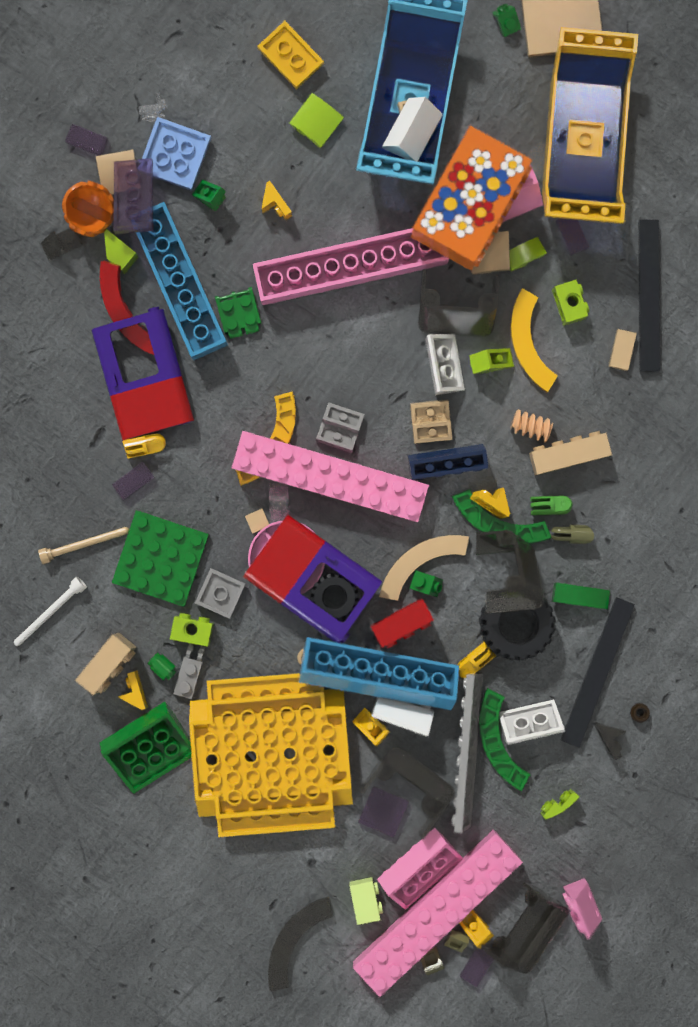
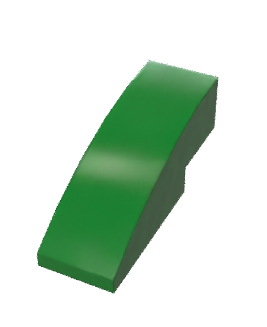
[551,583,610,609]

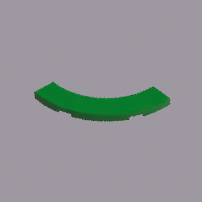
[452,489,551,544]
[479,688,530,792]

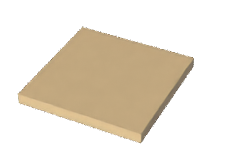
[521,0,602,57]

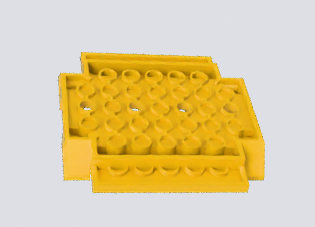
[189,673,353,837]

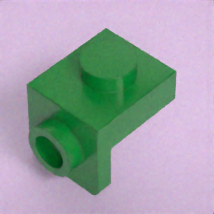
[492,4,521,37]
[410,571,443,597]

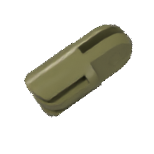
[551,525,594,544]

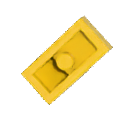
[262,181,292,220]
[470,488,510,519]
[118,670,148,710]
[352,708,390,746]
[459,909,494,949]

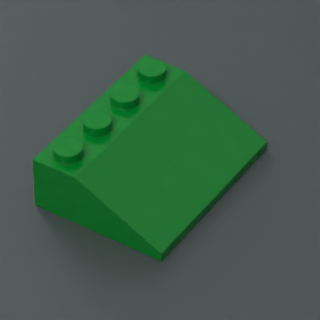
[100,702,192,794]

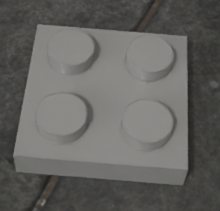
[195,568,246,619]

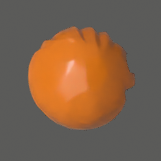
[62,181,116,237]

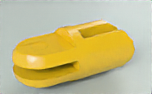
[122,434,166,459]
[457,642,496,679]

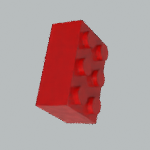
[370,599,434,649]

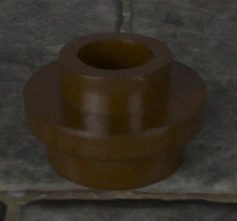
[630,703,650,723]

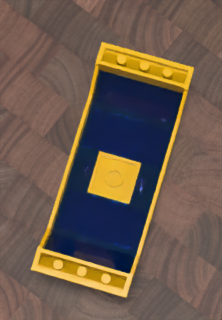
[542,27,638,224]

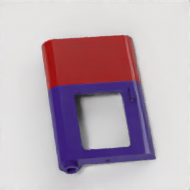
[91,307,194,441]
[243,515,383,644]

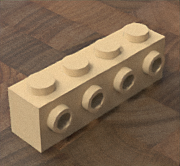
[529,431,612,475]

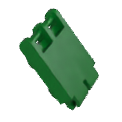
[215,287,261,339]

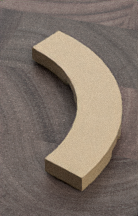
[379,535,469,601]

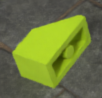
[104,229,139,274]
[469,348,514,374]

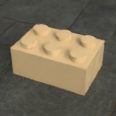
[75,633,137,695]

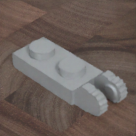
[173,643,205,699]

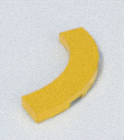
[510,288,558,392]
[236,391,296,486]

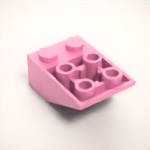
[562,878,602,938]

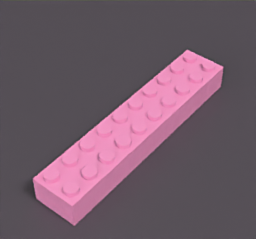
[253,228,449,306]
[232,431,429,522]
[353,829,523,997]

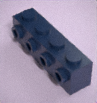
[407,444,488,480]

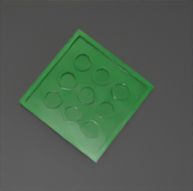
[112,510,209,607]

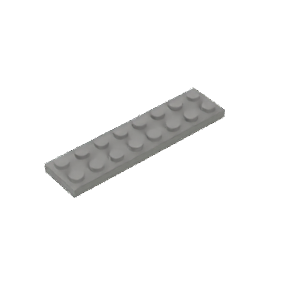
[452,673,483,833]

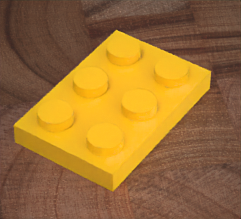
[257,21,324,89]

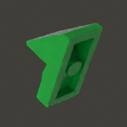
[191,180,226,211]

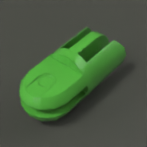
[530,496,573,515]

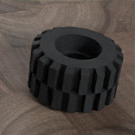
[310,573,359,621]

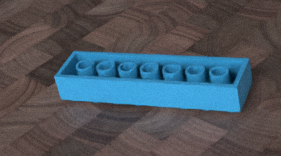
[129,202,228,360]
[299,637,459,710]

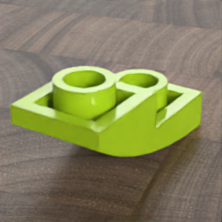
[509,237,547,272]
[540,789,580,819]

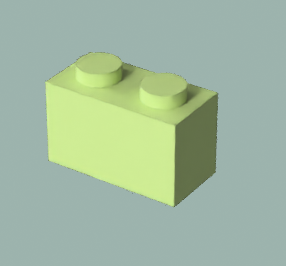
[350,877,383,925]

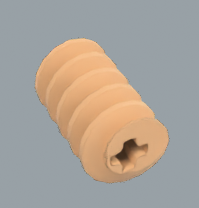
[510,409,553,443]

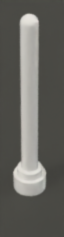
[14,576,87,646]

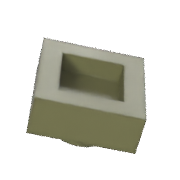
[444,930,470,953]

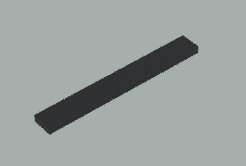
[638,220,660,372]
[561,597,635,748]

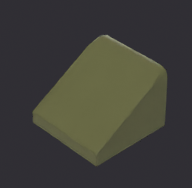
[420,947,445,975]

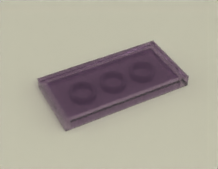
[114,158,153,234]

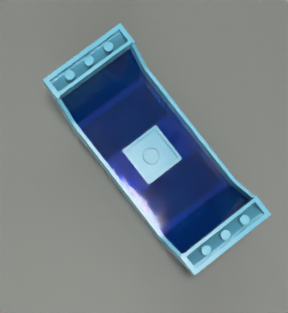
[356,0,467,185]

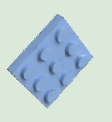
[138,117,211,191]

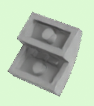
[316,402,365,453]

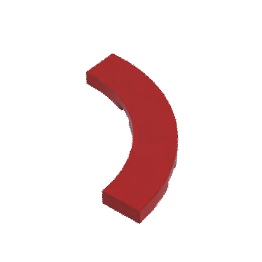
[100,261,154,355]

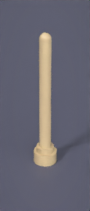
[38,527,129,564]

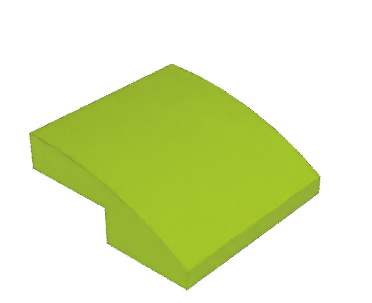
[289,93,344,148]

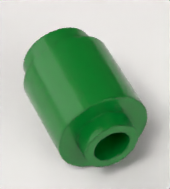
[148,653,176,681]

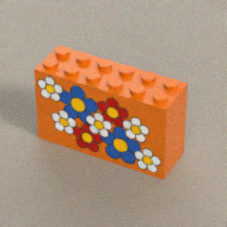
[411,126,533,271]

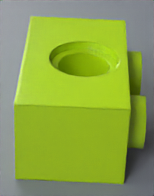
[552,280,589,326]
[170,613,214,647]

